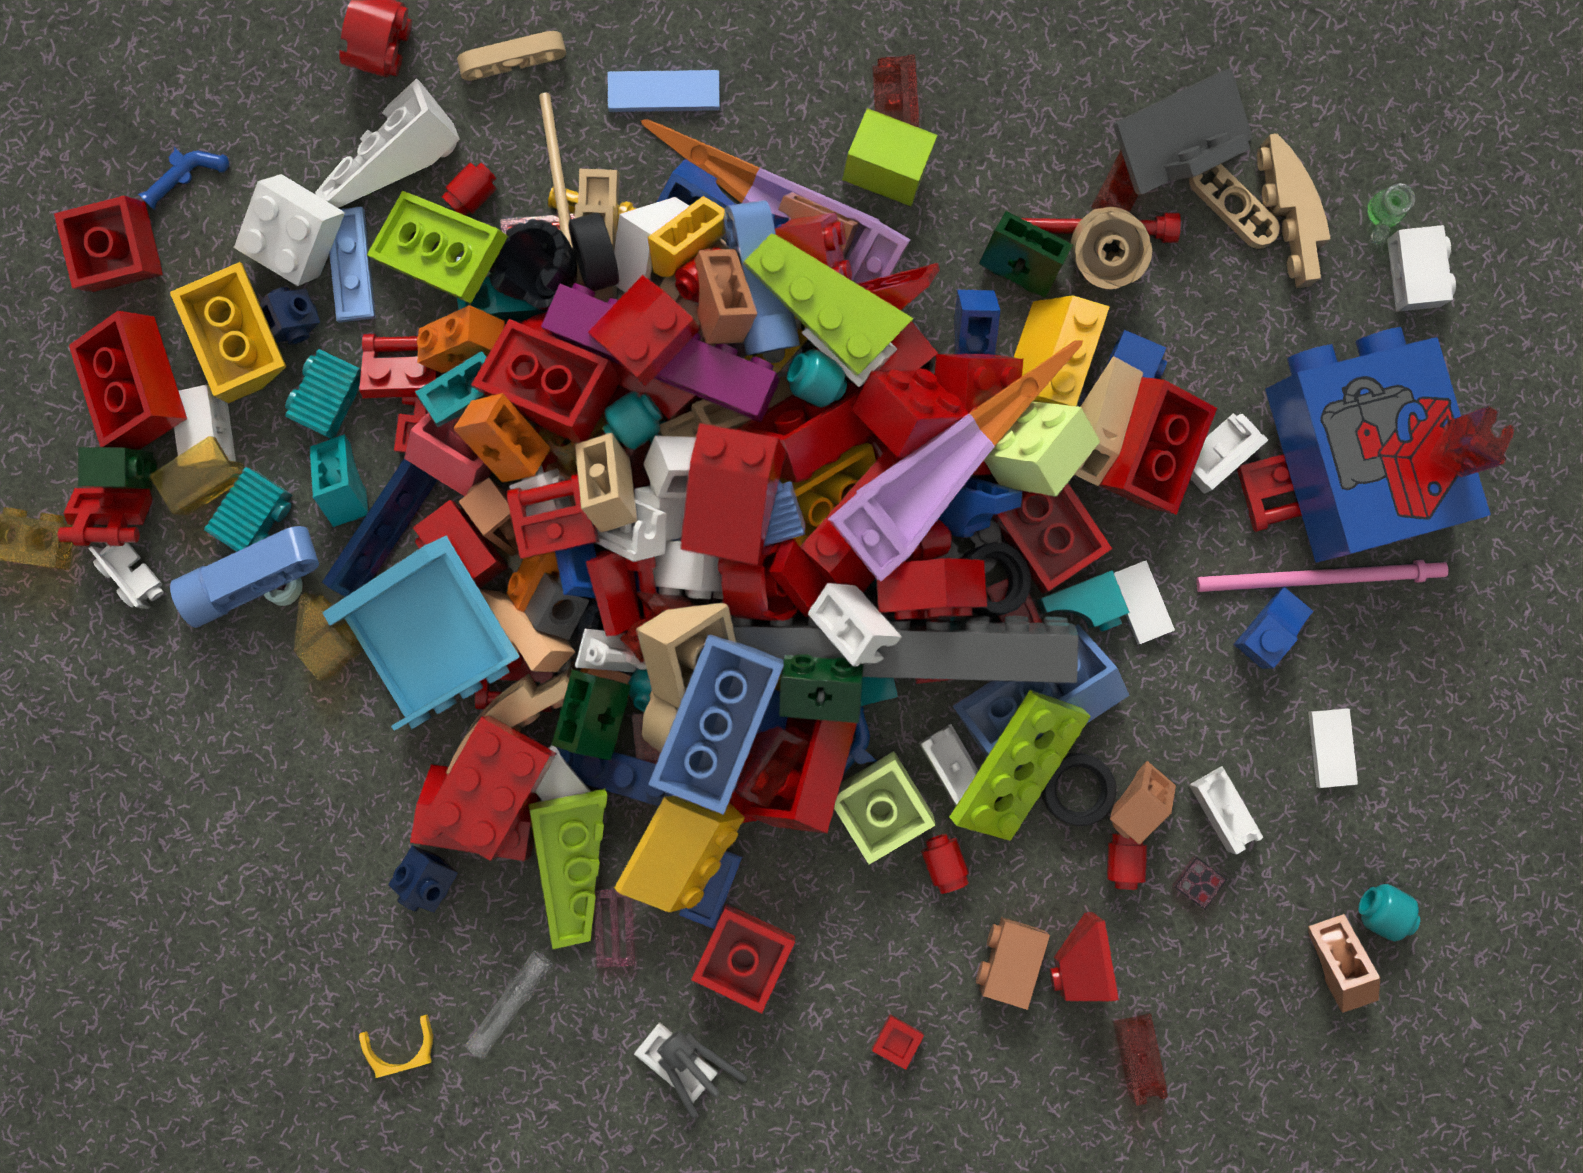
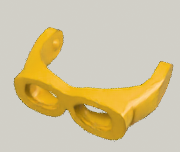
[359,1015,433,1078]

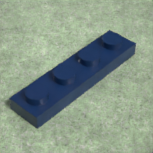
[322,459,437,597]
[551,735,673,806]

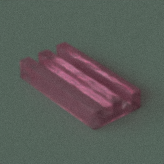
[594,888,636,968]

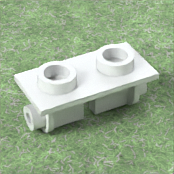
[88,542,164,609]
[575,629,647,672]

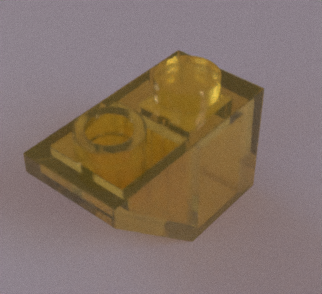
[294,593,362,681]

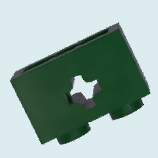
[979,211,1073,298]
[78,447,158,489]
[779,654,864,723]
[552,670,631,761]

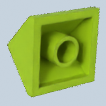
[842,108,938,206]

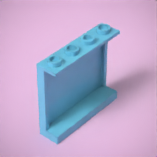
[322,536,520,731]

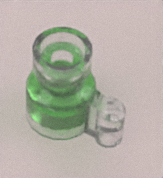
[1365,183,1415,247]

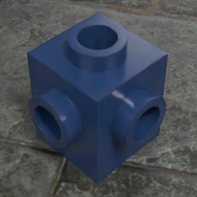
[259,287,320,345]
[388,845,458,913]

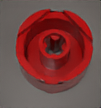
[339,0,412,78]
[718,542,798,621]

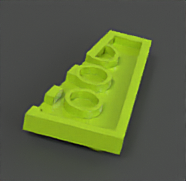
[743,233,913,376]
[528,789,607,949]

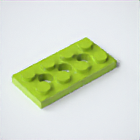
[367,190,508,304]
[949,690,1091,841]

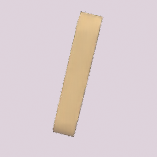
[457,31,566,81]
[1189,164,1280,249]

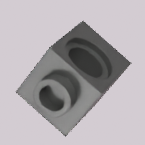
[524,572,590,640]

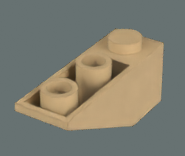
[1074,356,1143,486]

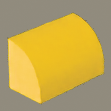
[647,196,726,277]

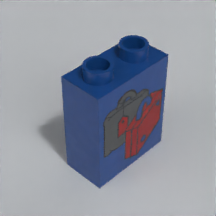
[1265,327,1491,563]

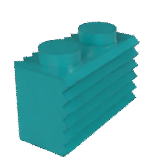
[285,349,361,439]
[204,467,292,552]

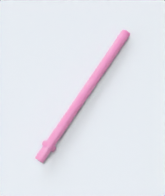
[1197,560,1448,592]

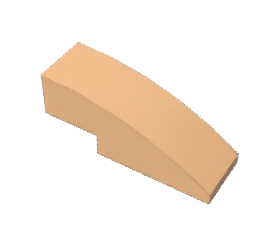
[479,589,575,672]

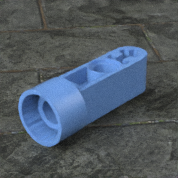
[724,200,800,356]
[170,526,319,628]

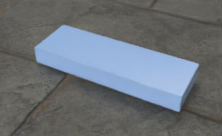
[608,70,720,112]
[329,207,376,323]

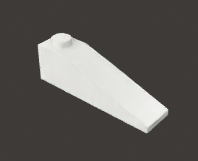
[315,78,460,208]

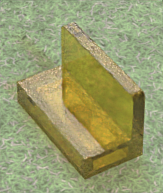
[150,436,245,515]

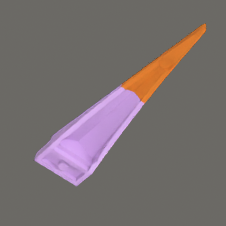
[641,119,910,283]
[828,340,1083,581]

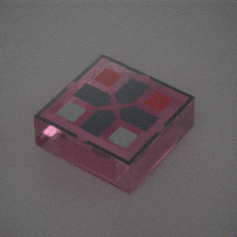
[1172,856,1227,910]

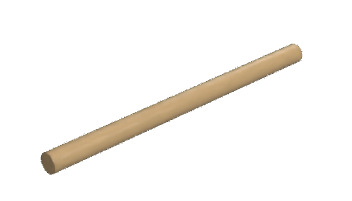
[539,93,573,249]

